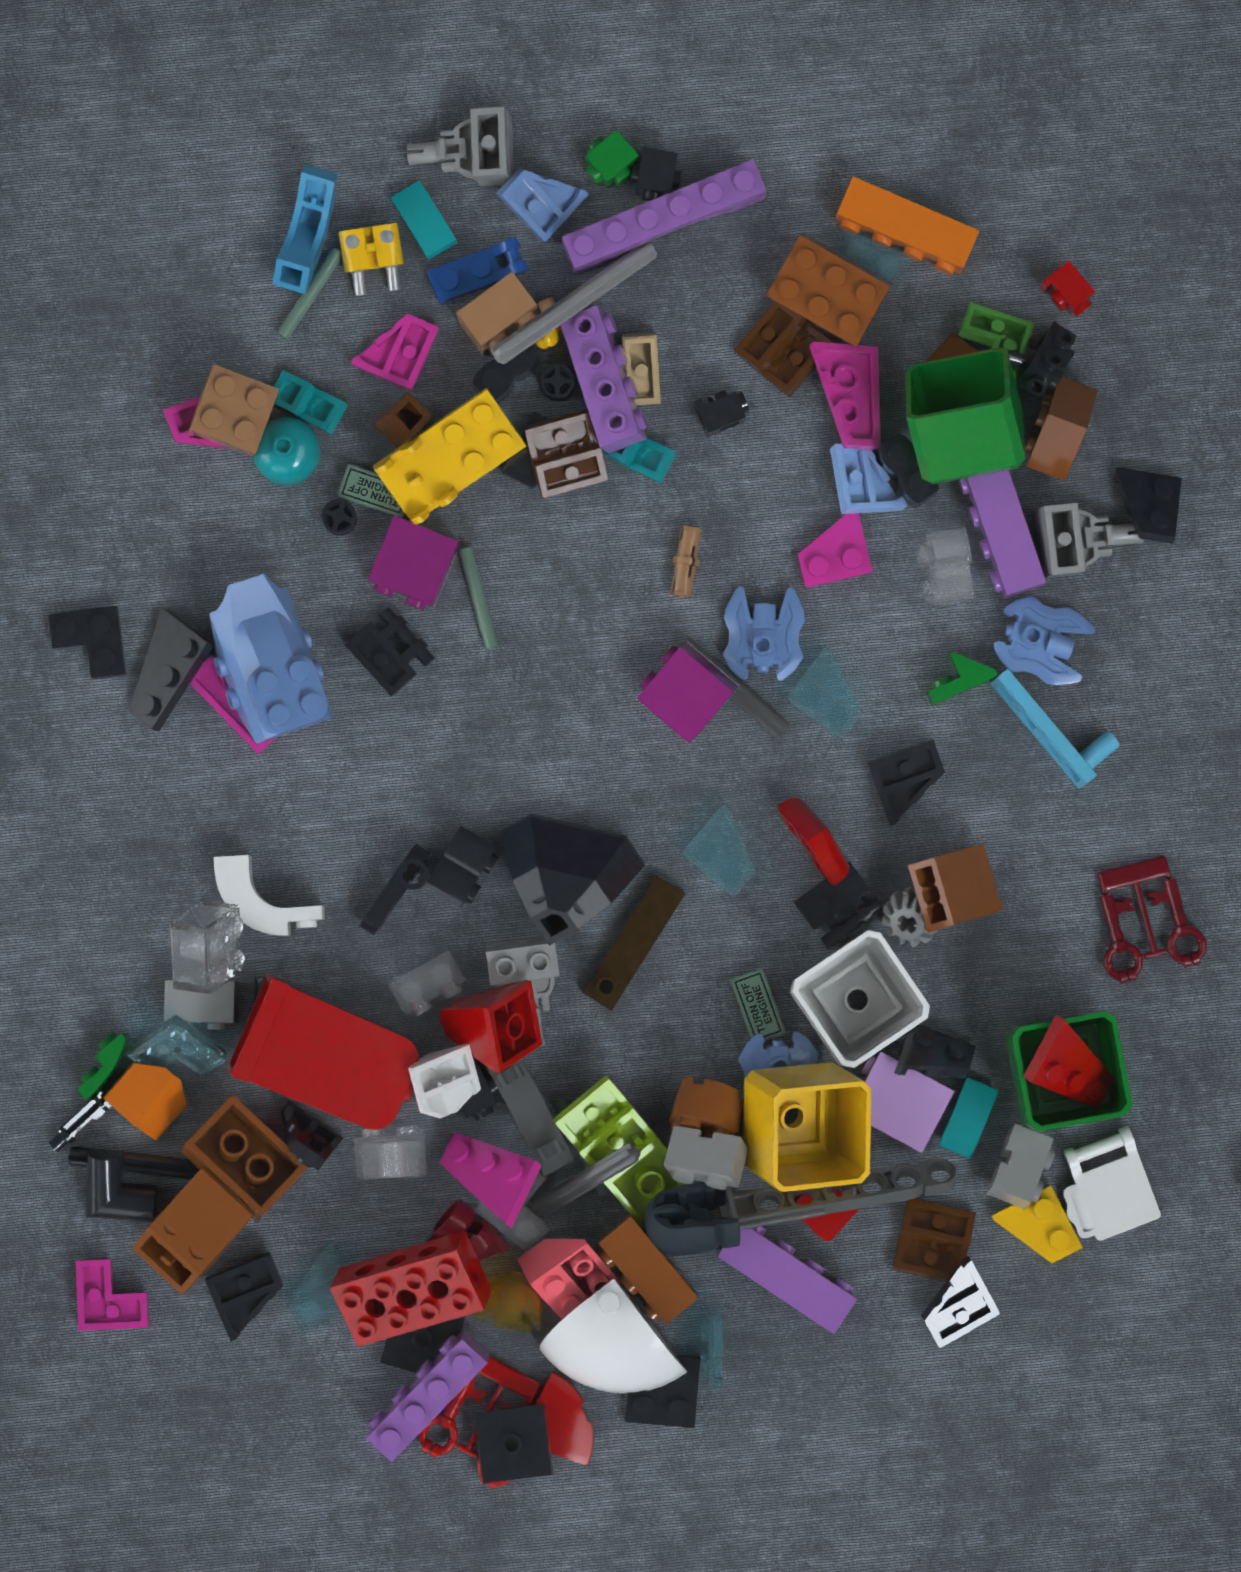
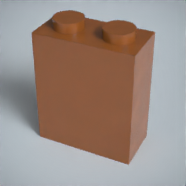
[908,844,1003,932]

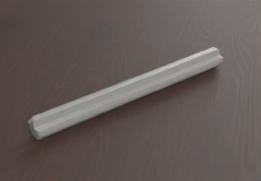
[491,243,657,364]

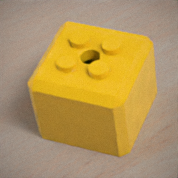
[743,1062,872,1192]

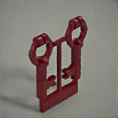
[1098,856,1207,984]

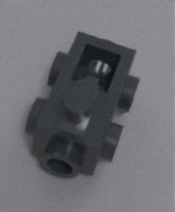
[1007,321,1077,398]

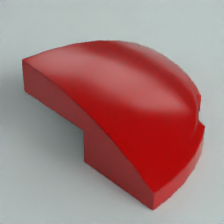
[536,1372,594,1465]

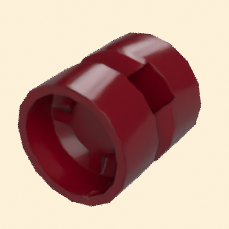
[431,1198,498,1258]

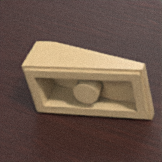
[622,332,661,405]

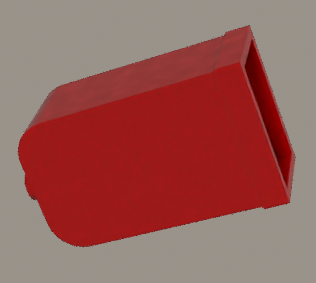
[226,974,419,1130]

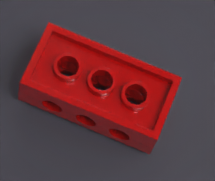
[330,1230,492,1347]

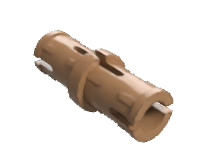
[670,526,702,598]

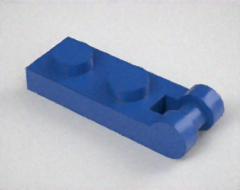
[427,237,529,305]

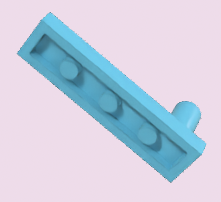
[990,669,1120,789]

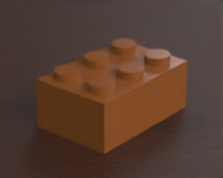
[766,233,893,347]
[181,1094,308,1223]
[597,1214,698,1325]

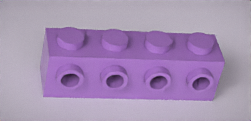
[561,305,648,453]
[958,470,1046,599]
[716,1226,857,1334]
[366,1329,490,1462]

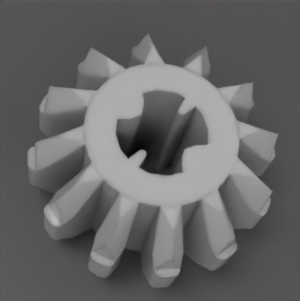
[882,886,938,948]

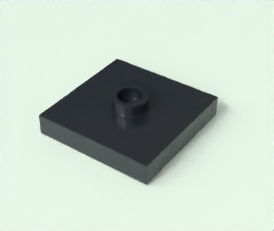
[380,1316,466,1373]
[475,1404,554,1483]

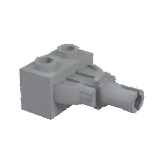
[407,106,514,186]
[1033,503,1144,578]
[486,937,560,1046]

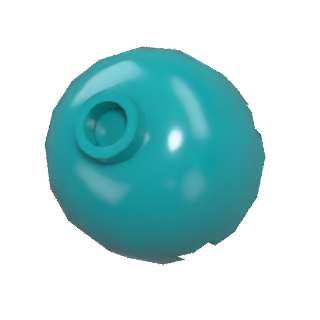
[253,416,322,487]

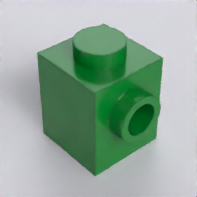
[584,129,639,189]

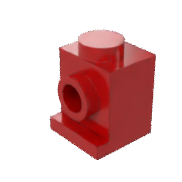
[1039,260,1095,317]

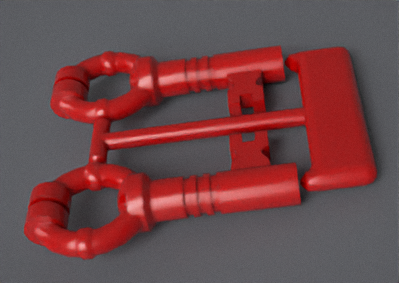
[418,1356,542,1489]

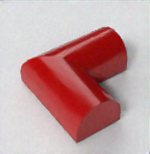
[778,798,849,886]

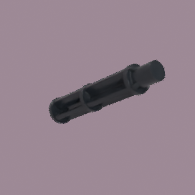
[49,1069,127,1152]

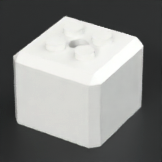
[790,930,930,1068]

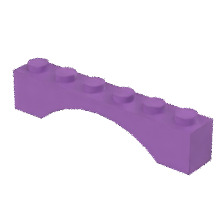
[562,159,767,276]

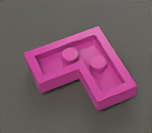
[75,1258,150,1331]

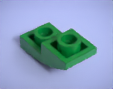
[77,1032,130,1100]

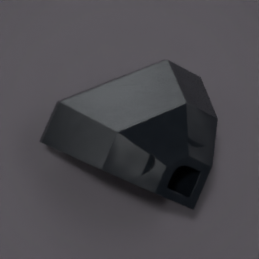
[501,814,645,946]

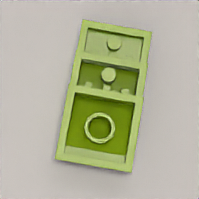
[553,1075,696,1231]

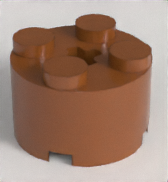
[669,1077,744,1139]

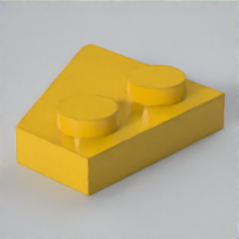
[991,1185,1083,1263]

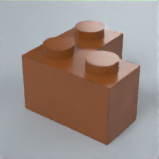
[1025,377,1098,481]

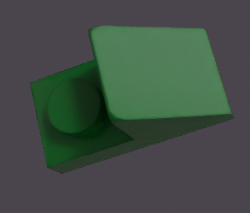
[927,652,998,706]

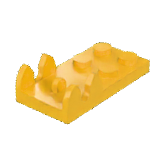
[373,388,526,525]

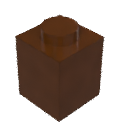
[373,392,433,448]

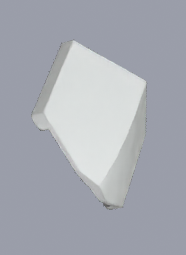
[408,1044,481,1119]

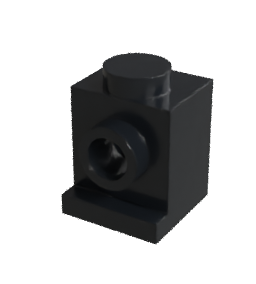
[694,390,750,438]

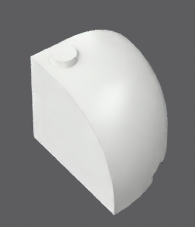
[540,1279,687,1393]

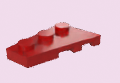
[1023,1015,1115,1109]

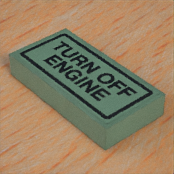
[337,464,405,519]
[730,968,786,1041]

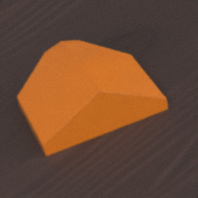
[103,1061,187,1141]

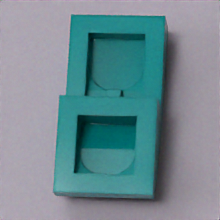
[390,180,458,260]
[274,370,348,435]
[598,438,677,484]
[938,1077,999,1159]

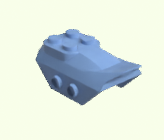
[209,574,334,744]

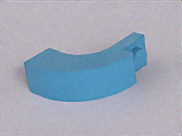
[272,164,338,294]

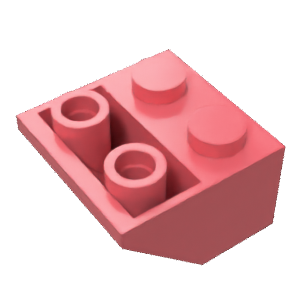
[517,1238,621,1320]

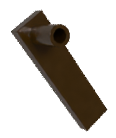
[582,875,685,1011]

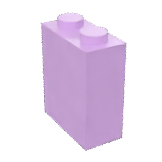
[860,1051,955,1153]

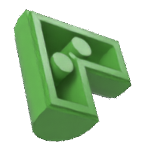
[958,302,1035,383]

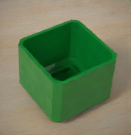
[906,348,1025,484]
[1005,1011,1133,1132]

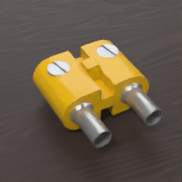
[338,223,404,296]

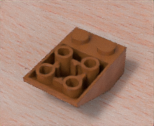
[132,1166,255,1296]

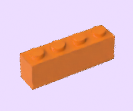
[835,176,980,275]

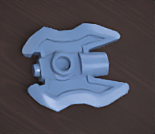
[723,586,805,681]
[994,596,1095,685]
[738,1032,819,1109]

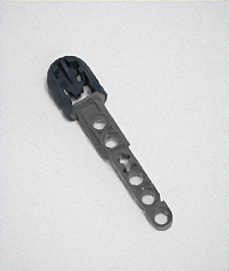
[643,1158,956,1256]

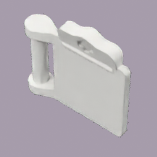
[1063,1126,1161,1241]

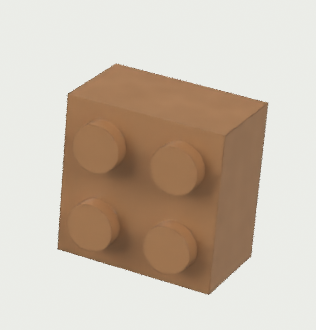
[456,272,538,357]
[187,364,279,457]

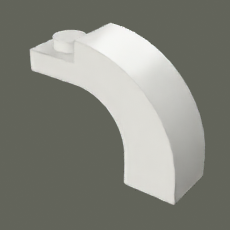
[214,855,325,936]

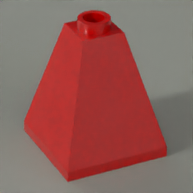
[439,980,543,1073]

